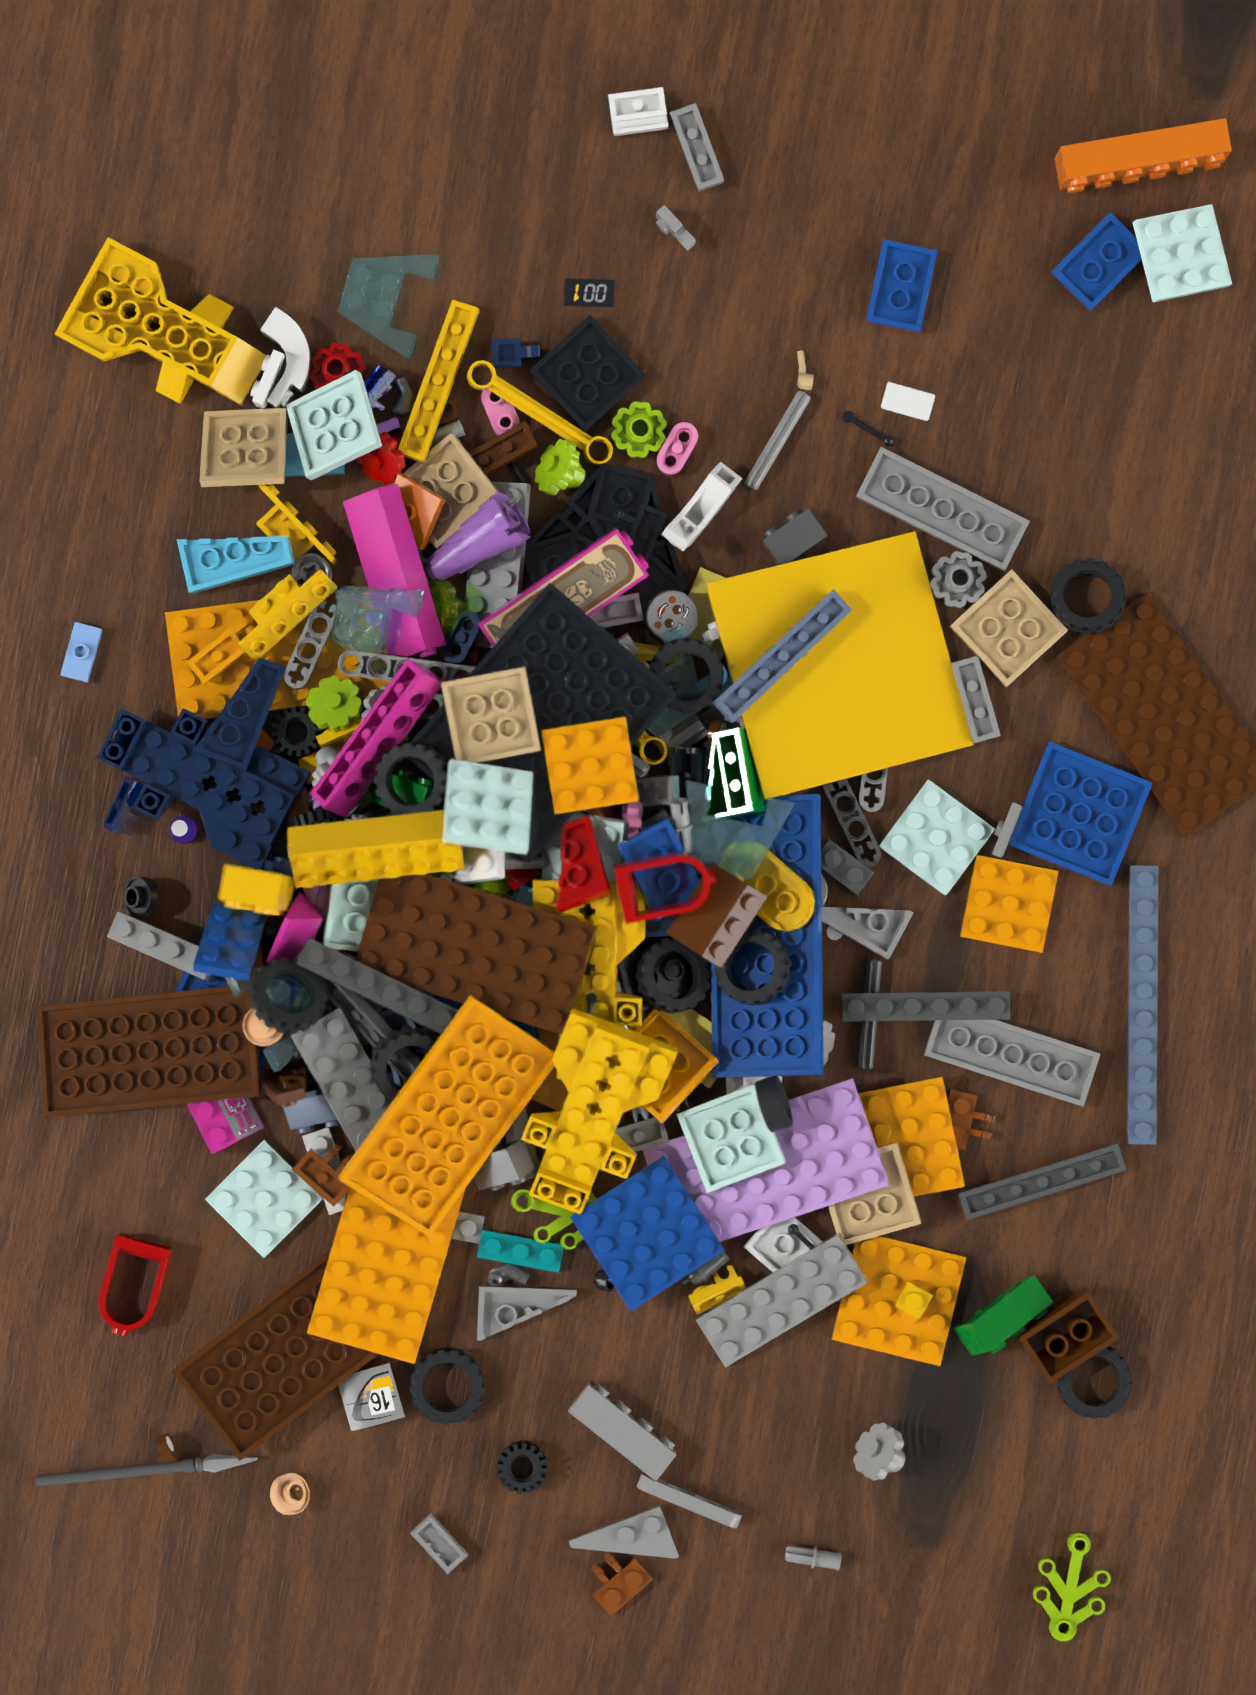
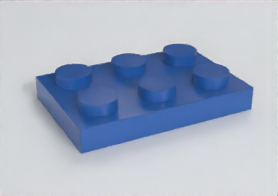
[1051,212,1142,312]
[866,239,937,333]
[617,818,699,920]
[193,903,268,981]

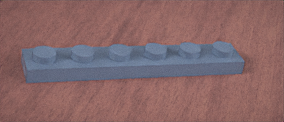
[713,589,852,723]

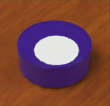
[169,816,198,844]

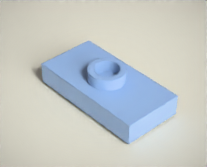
[60,622,103,683]

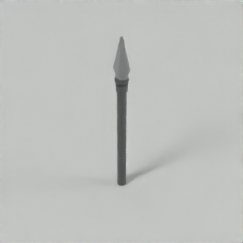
[36,1454,258,1487]

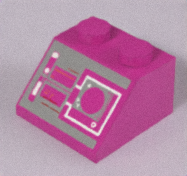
[187,1098,265,1154]

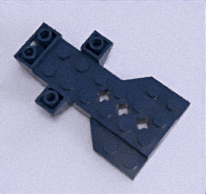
[97,708,312,871]

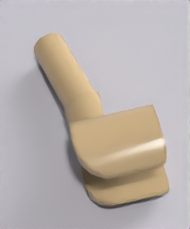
[797,351,814,390]

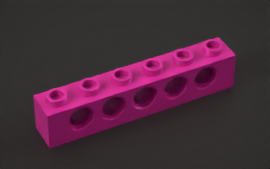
[310,658,442,818]

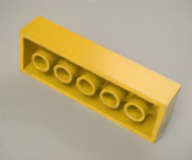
[287,810,465,888]
[219,865,297,916]

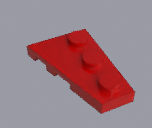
[556,816,612,913]

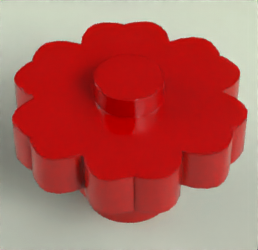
[309,343,366,390]
[356,432,405,485]

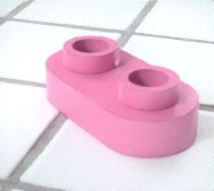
[481,389,520,436]
[657,422,698,475]

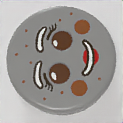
[645,590,698,642]

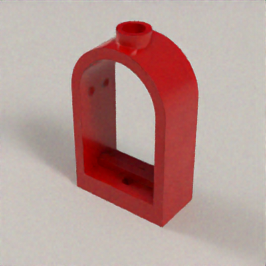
[614,851,716,924]
[98,1234,173,1336]

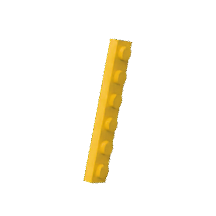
[398,300,479,463]

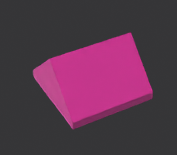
[266,892,323,963]

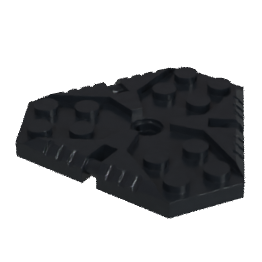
[524,464,686,625]

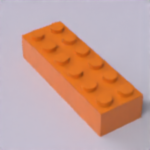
[1054,118,1232,193]

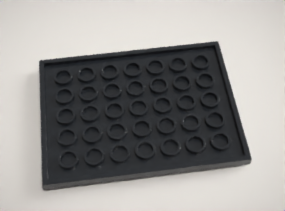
[408,582,677,864]

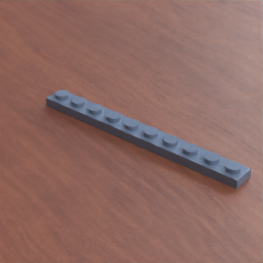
[1127,866,1158,1145]

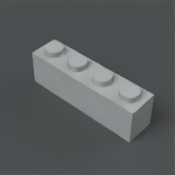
[107,911,217,982]
[568,1382,677,1481]

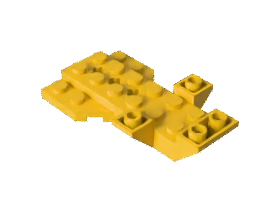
[55,237,266,406]
[533,879,646,1081]
[521,1008,678,1214]

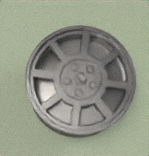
[292,553,332,586]

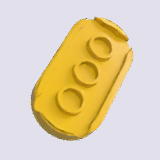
[718,840,815,931]

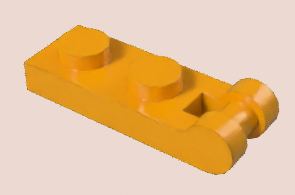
[187,615,255,685]

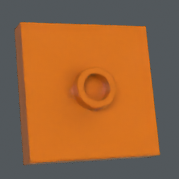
[394,474,446,549]

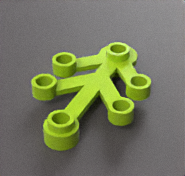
[511,1189,596,1250]
[1033,1532,1111,1641]

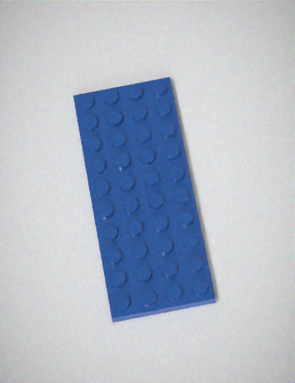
[710,794,824,1078]

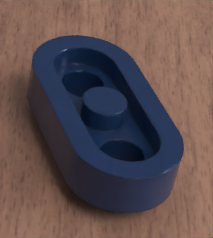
[441,611,482,665]

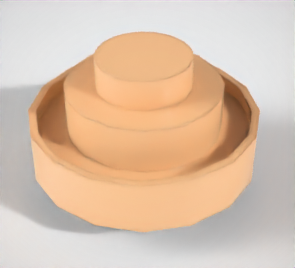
[243,1009,283,1047]
[270,1473,310,1515]

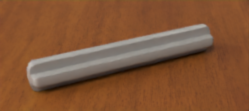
[745,391,810,490]

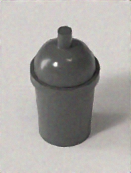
[681,1251,730,1285]

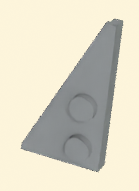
[822,907,913,960]
[477,1286,577,1341]
[569,1505,679,1558]

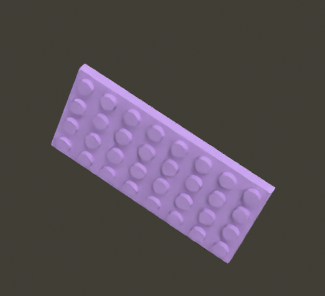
[643,1078,890,1242]

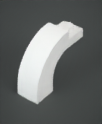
[260,307,312,408]
[661,462,742,552]

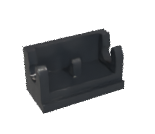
[669,747,711,805]

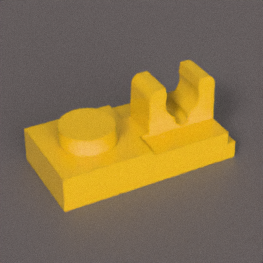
[688,1265,746,1315]

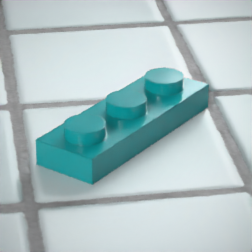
[477,1229,563,1273]

